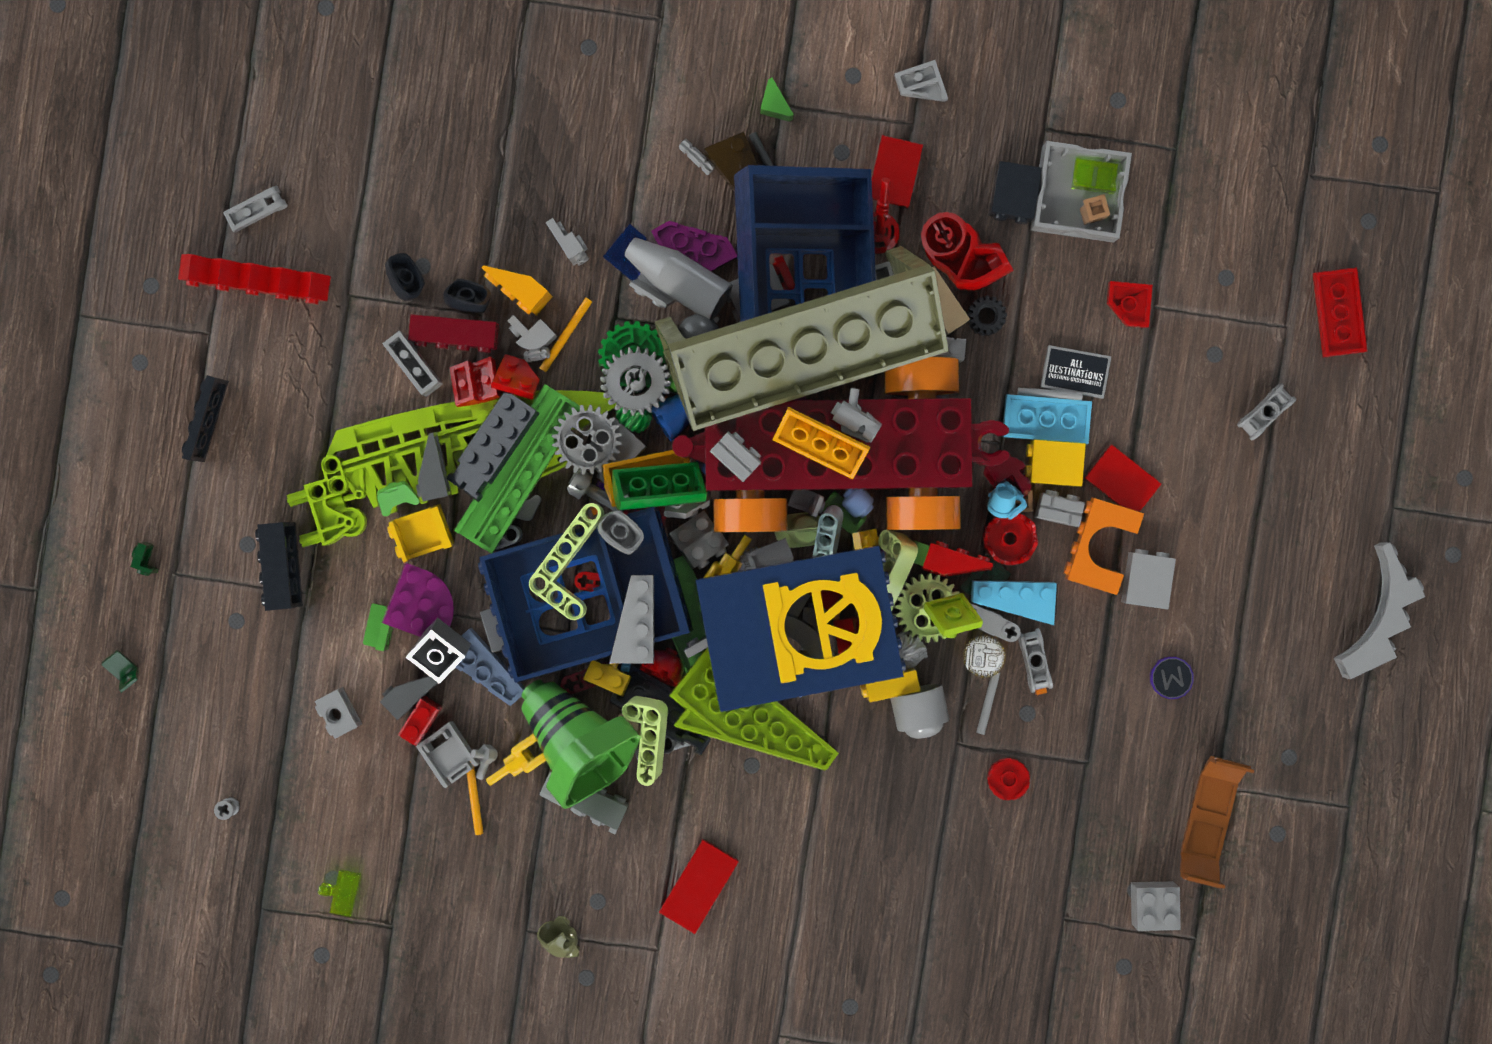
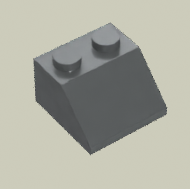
[406,618,471,683]

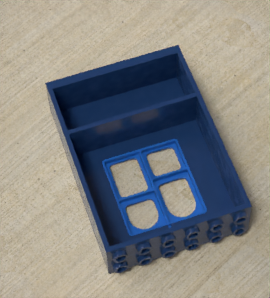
[734,165,876,322]
[478,507,694,683]

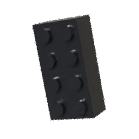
[255,522,303,611]

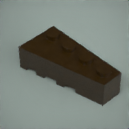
[704,131,758,193]

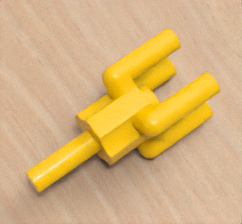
[703,535,752,578]
[486,734,546,786]

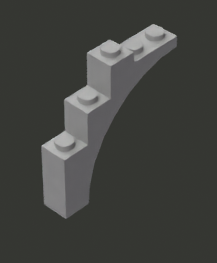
[1334,542,1425,679]

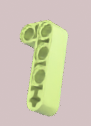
[878,530,918,611]
[622,696,668,786]

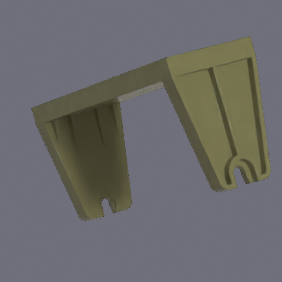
[655,246,949,431]

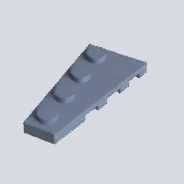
[455,627,525,706]

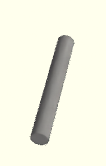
[1017,387,1083,400]
[976,671,1000,735]

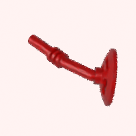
[873,178,900,254]

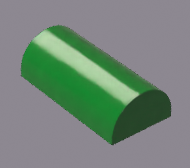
[612,462,707,510]

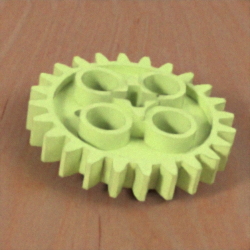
[894,574,960,643]

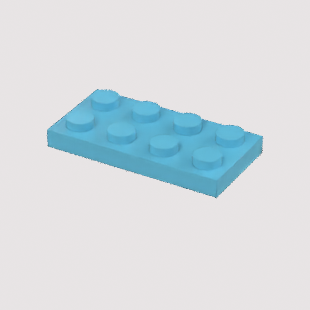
[1002,394,1092,444]

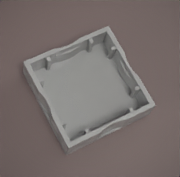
[1030,141,1132,243]

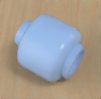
[842,489,874,518]

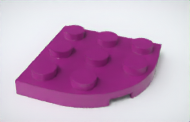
[381,562,454,637]

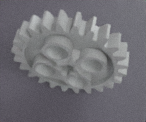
[552,405,622,475]

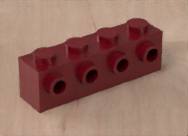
[408,314,499,353]

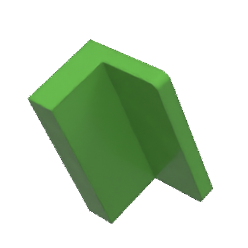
[363,603,393,651]

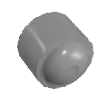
[890,684,950,739]

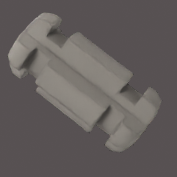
[524,347,550,362]

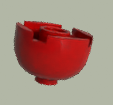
[640,647,684,687]

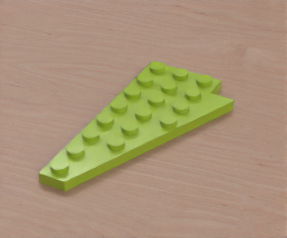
[669,647,839,770]

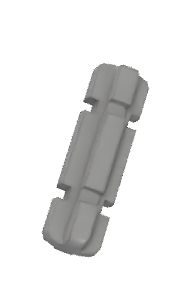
[679,139,715,175]

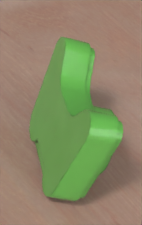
[377,481,420,516]

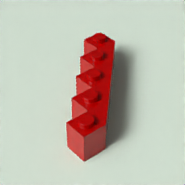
[178,254,331,305]

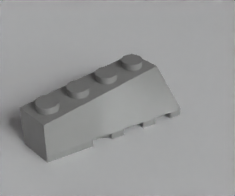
[539,771,629,834]

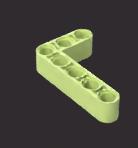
[529,503,604,620]

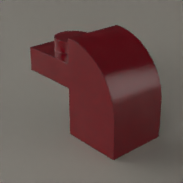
[983,457,1032,497]

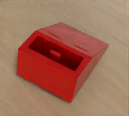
[923,541,993,577]

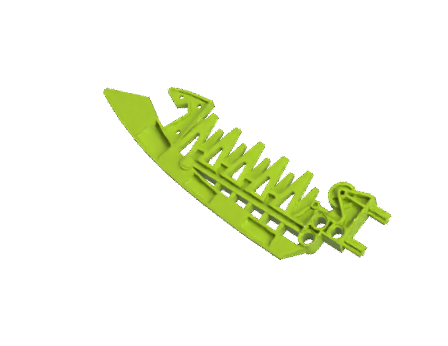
[287,390,616,548]

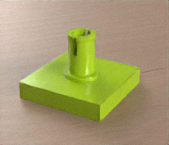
[924,593,983,638]

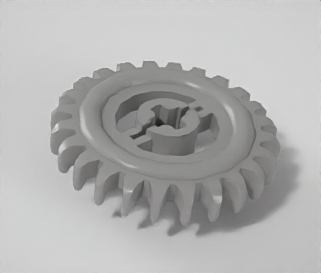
[600,347,671,416]

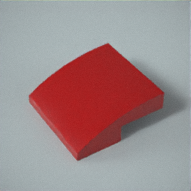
[449,356,501,407]

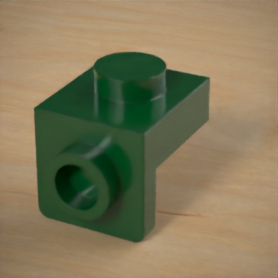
[130,542,159,576]

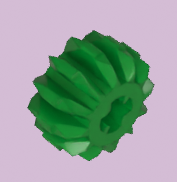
[615,408,653,433]

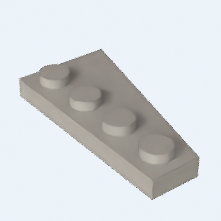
[610,575,654,663]

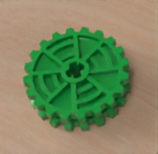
[598,321,666,391]

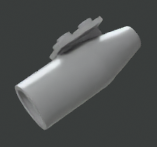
[625,238,733,320]

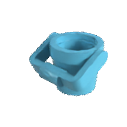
[987,481,1027,520]

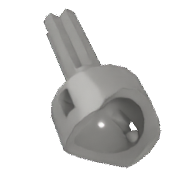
[567,469,622,512]

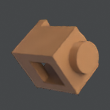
[1080,194,1110,225]

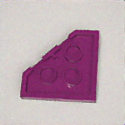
[651,220,738,272]

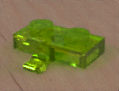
[318,869,361,917]

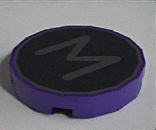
[1150,657,1193,699]

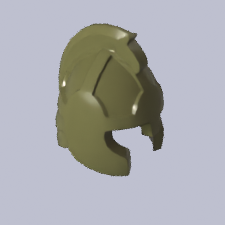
[537,916,580,958]

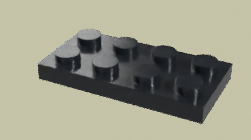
[182,375,229,462]

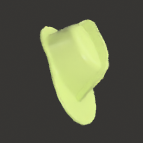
[775,512,820,548]

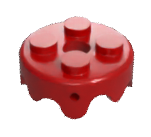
[983,513,1038,565]

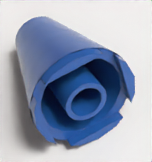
[651,394,690,441]

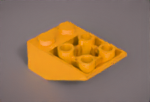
[482,265,553,316]

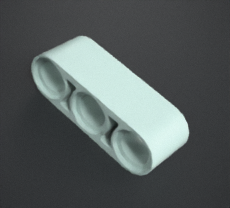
[813,505,843,557]

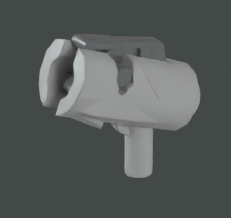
[831,388,882,443]

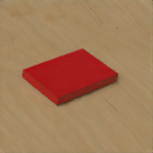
[872,135,923,208]
[1084,445,1161,512]

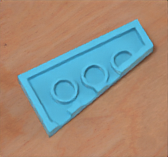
[971,580,1057,625]

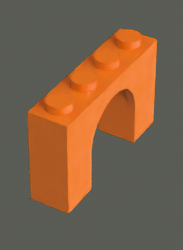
[1063,497,1144,595]

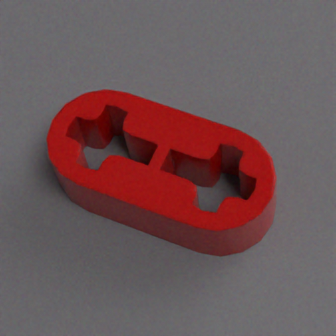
[574,572,600,592]

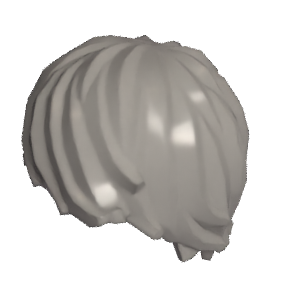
[899,635,928,670]

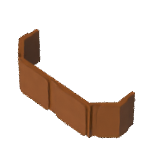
[1180,756,1255,889]

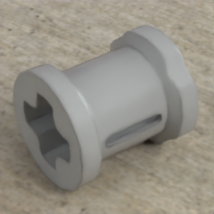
[214,797,240,820]

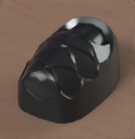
[385,253,425,301]
[443,278,491,314]

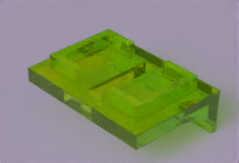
[1071,158,1118,194]

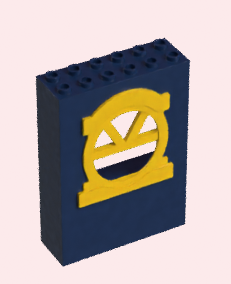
[695,546,906,712]

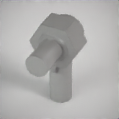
[471,744,498,780]

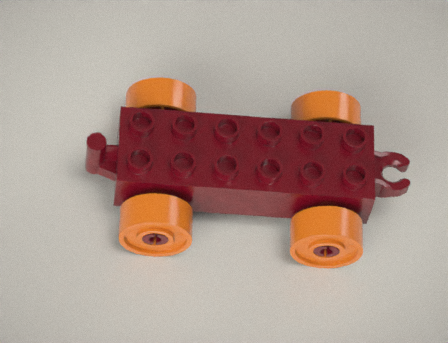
[672,357,1010,532]

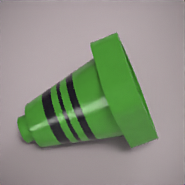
[521,679,641,809]

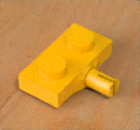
[583,660,632,697]

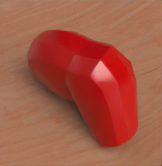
[921,212,1014,290]

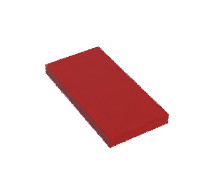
[1312,267,1368,358]
[659,839,739,934]

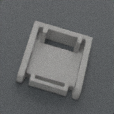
[416,721,480,788]

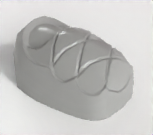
[597,511,644,555]

